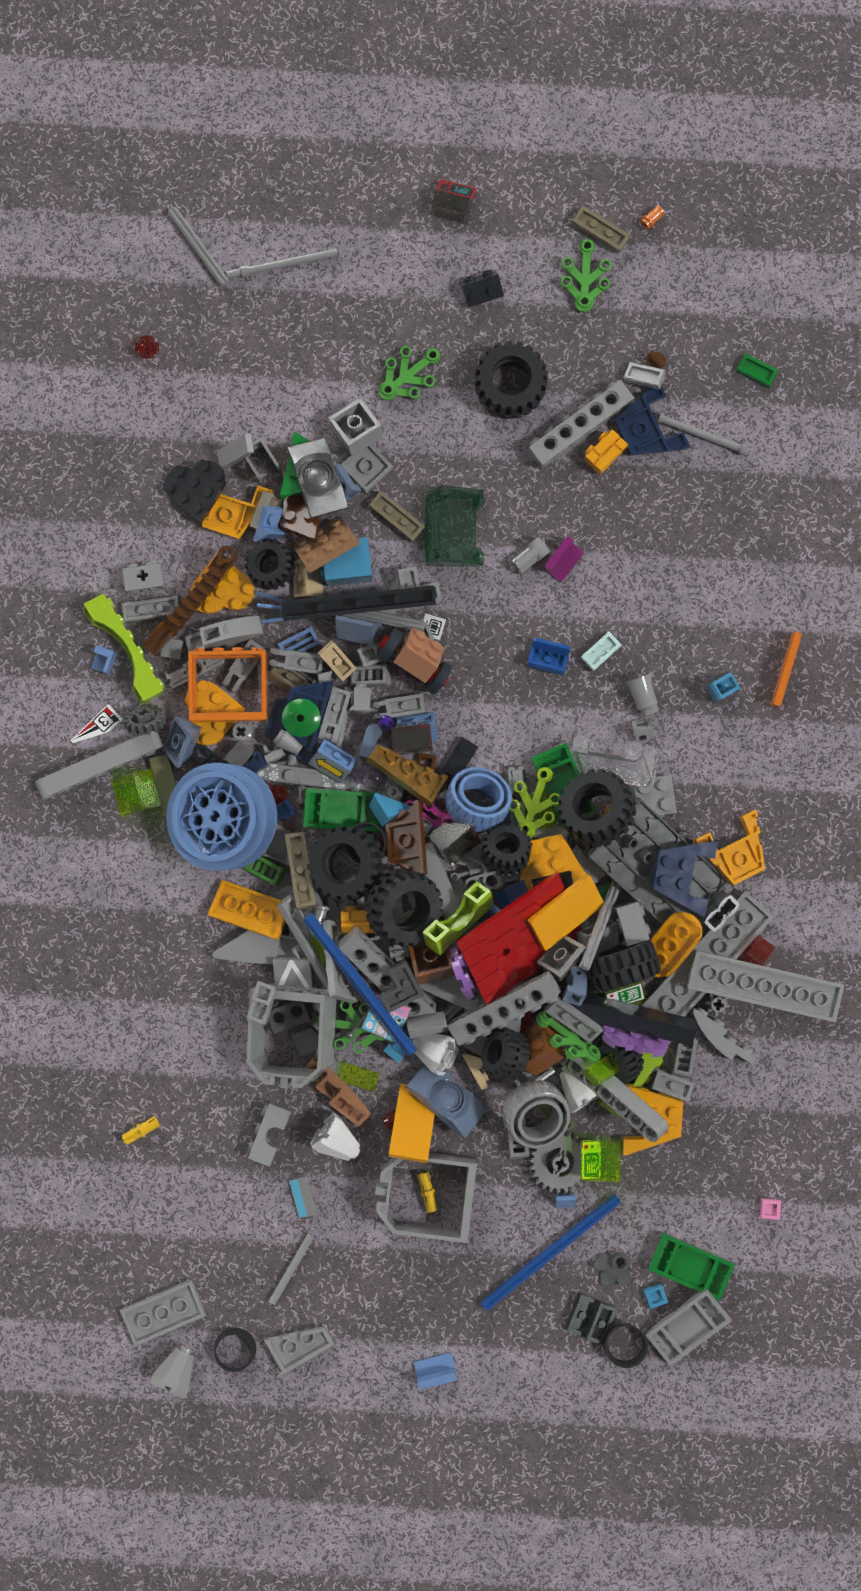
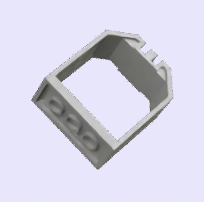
[246,984,336,1089]
[375,1152,477,1243]

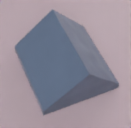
[335,615,382,646]
[162,715,202,768]

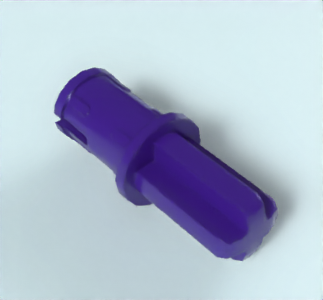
[378,715,394,731]

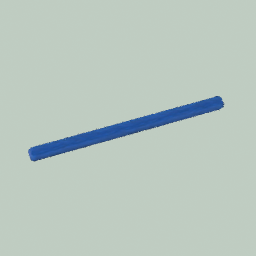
[303,913,417,1056]
[481,1194,621,1311]

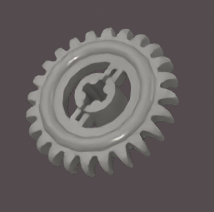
[528,1131,591,1195]

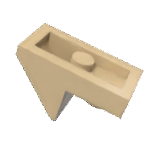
[318,640,357,681]
[463,1052,490,1090]

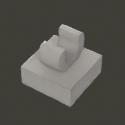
[631,720,653,742]
[264,742,286,763]

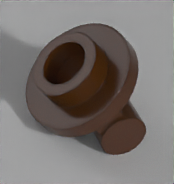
[646,350,666,369]

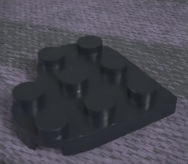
[163,459,226,522]

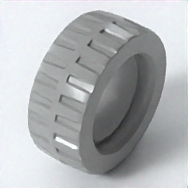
[502,1080,570,1148]

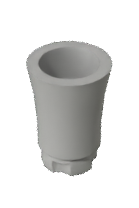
[625,673,659,717]

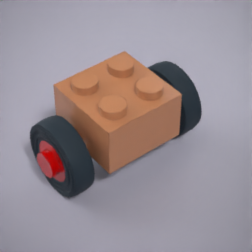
[376,628,452,694]

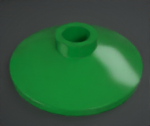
[282,698,321,737]

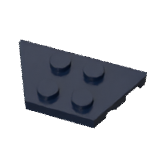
[280,681,334,753]

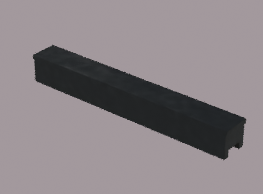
[281,585,436,621]
[539,987,697,1046]

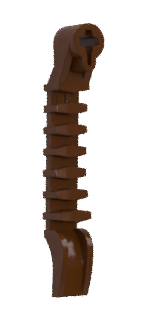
[142,545,238,657]

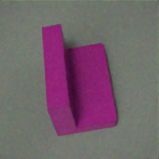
[543,536,584,582]

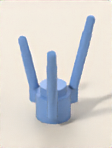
[254,591,290,624]

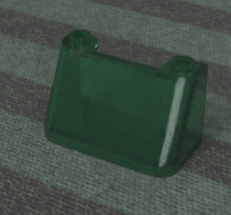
[425,485,485,567]

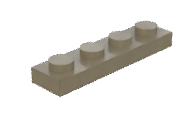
[285,832,316,910]

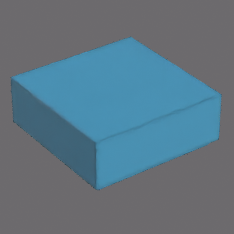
[643,1283,668,1309]

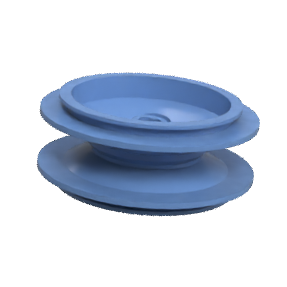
[166,763,277,870]

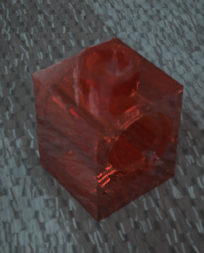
[743,935,776,966]

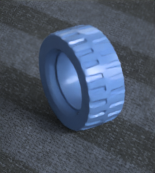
[445,767,512,832]

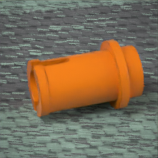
[640,205,665,230]

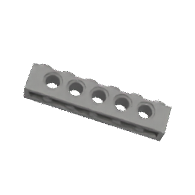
[528,380,634,469]
[339,926,436,1019]
[447,970,561,1046]

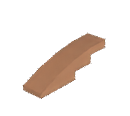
[304,1056,371,1127]

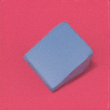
[555,1192,576,1208]

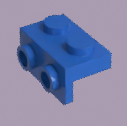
[527,638,571,676]

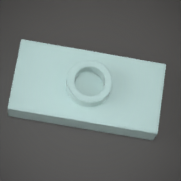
[580,632,622,671]

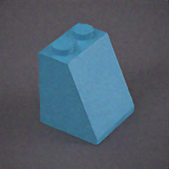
[320,537,373,586]

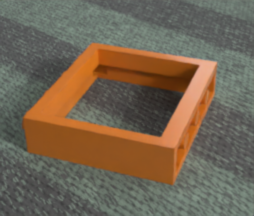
[188,647,268,722]

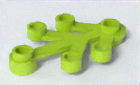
[510,767,560,838]

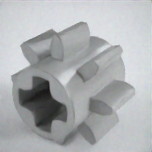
[389,944,410,964]
[705,994,730,1017]

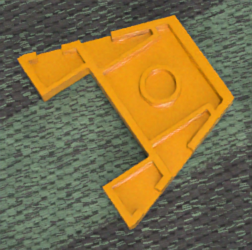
[202,485,274,540]
[693,810,765,886]
[518,834,586,898]
[622,1084,683,1156]

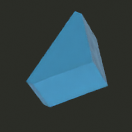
[705,672,740,703]
[369,793,411,828]

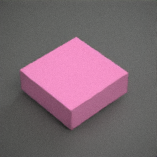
[759,1198,781,1220]

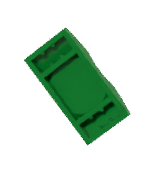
[531,743,597,828]
[302,788,382,832]
[648,1233,735,1301]

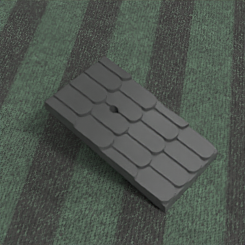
[586,797,728,925]

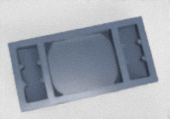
[405,1064,486,1140]

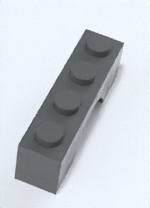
[292,1007,371,1058]

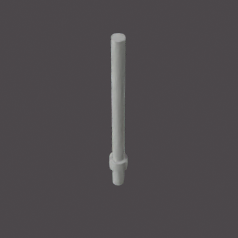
[226,248,338,279]

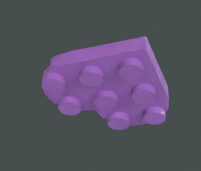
[449,941,478,1001]
[602,1025,669,1057]

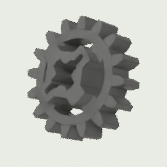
[124,704,166,736]

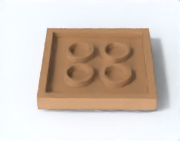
[292,516,360,573]

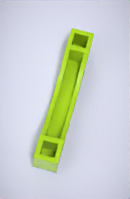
[82,593,164,706]

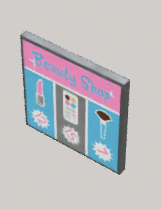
[360,993,412,1044]

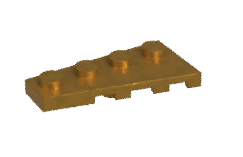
[366,744,448,806]

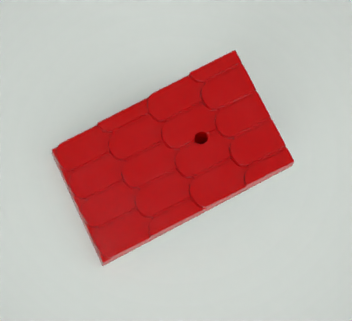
[457,871,582,1005]

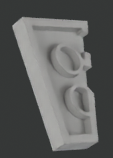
[264,1326,334,1375]

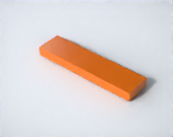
[770,631,802,708]

